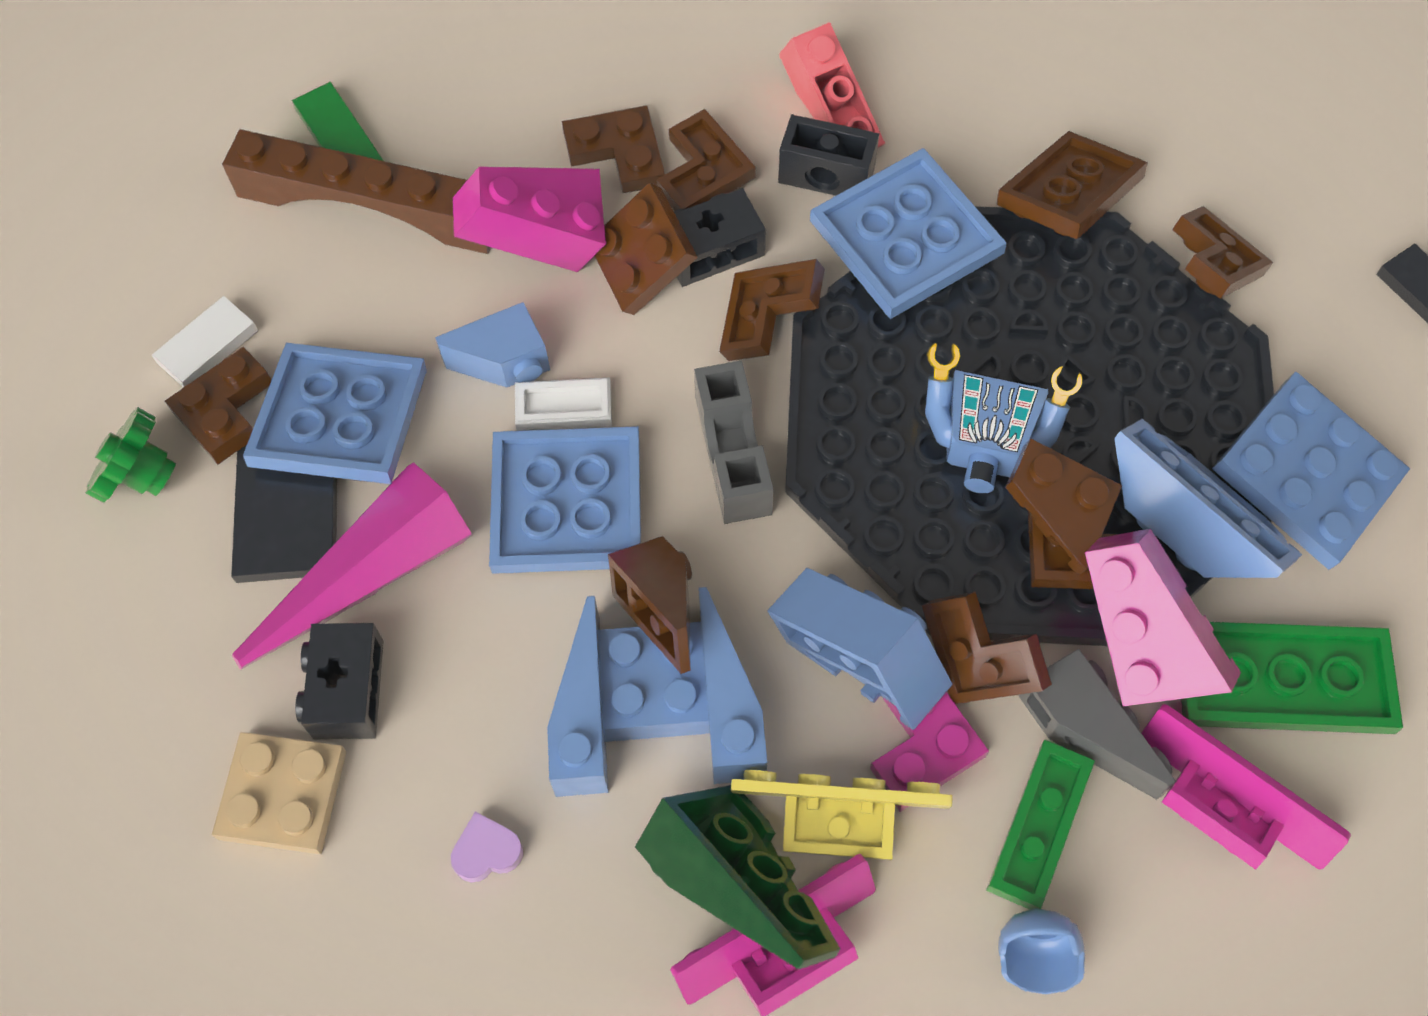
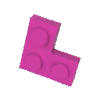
[870,692,989,812]

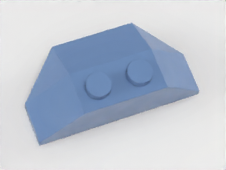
[1114,419,1302,578]

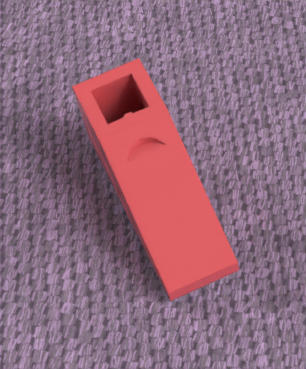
[779,22,885,147]

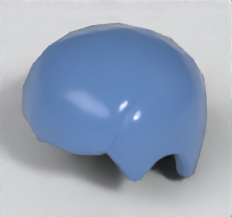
[998,908,1085,994]

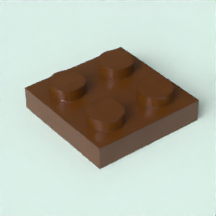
[594,182,698,315]

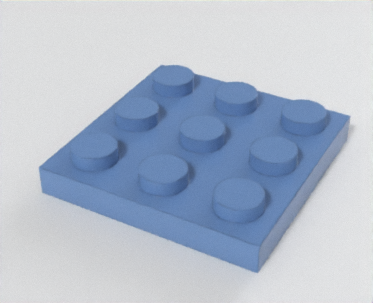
[810,148,1007,319]
[243,343,427,484]
[1212,372,1410,570]
[489,427,641,574]

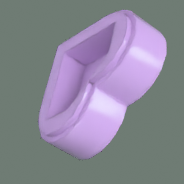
[451,811,523,882]

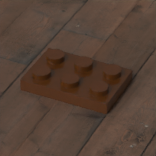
[996,131,1148,239]

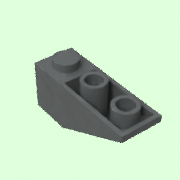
[1019,649,1176,800]

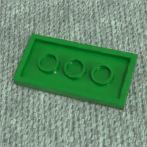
[1181,622,1403,734]

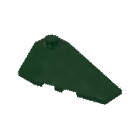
[635,785,840,970]

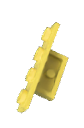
[731,770,953,860]

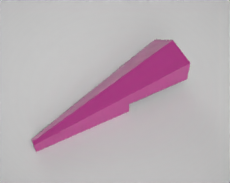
[232,462,472,670]

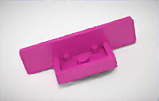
[1141,704,1351,870]
[670,854,876,1016]

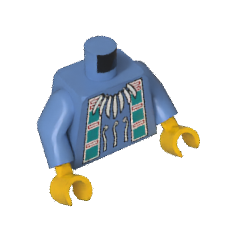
[925,343,1082,493]

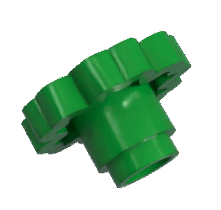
[85,407,176,503]

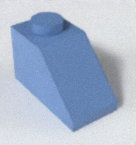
[435,302,550,388]

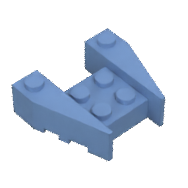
[547,587,767,797]

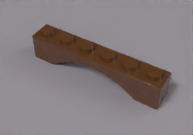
[222,129,491,254]

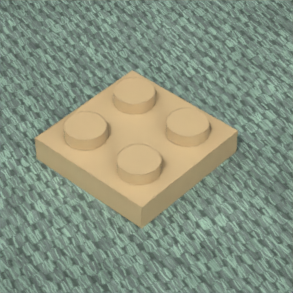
[212,732,347,854]

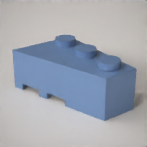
[767,568,953,730]

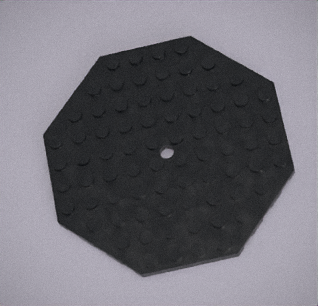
[785,206,1274,646]

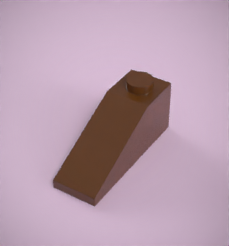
[608,536,692,674]

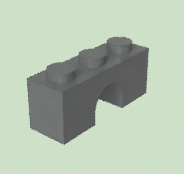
[694,360,774,524]

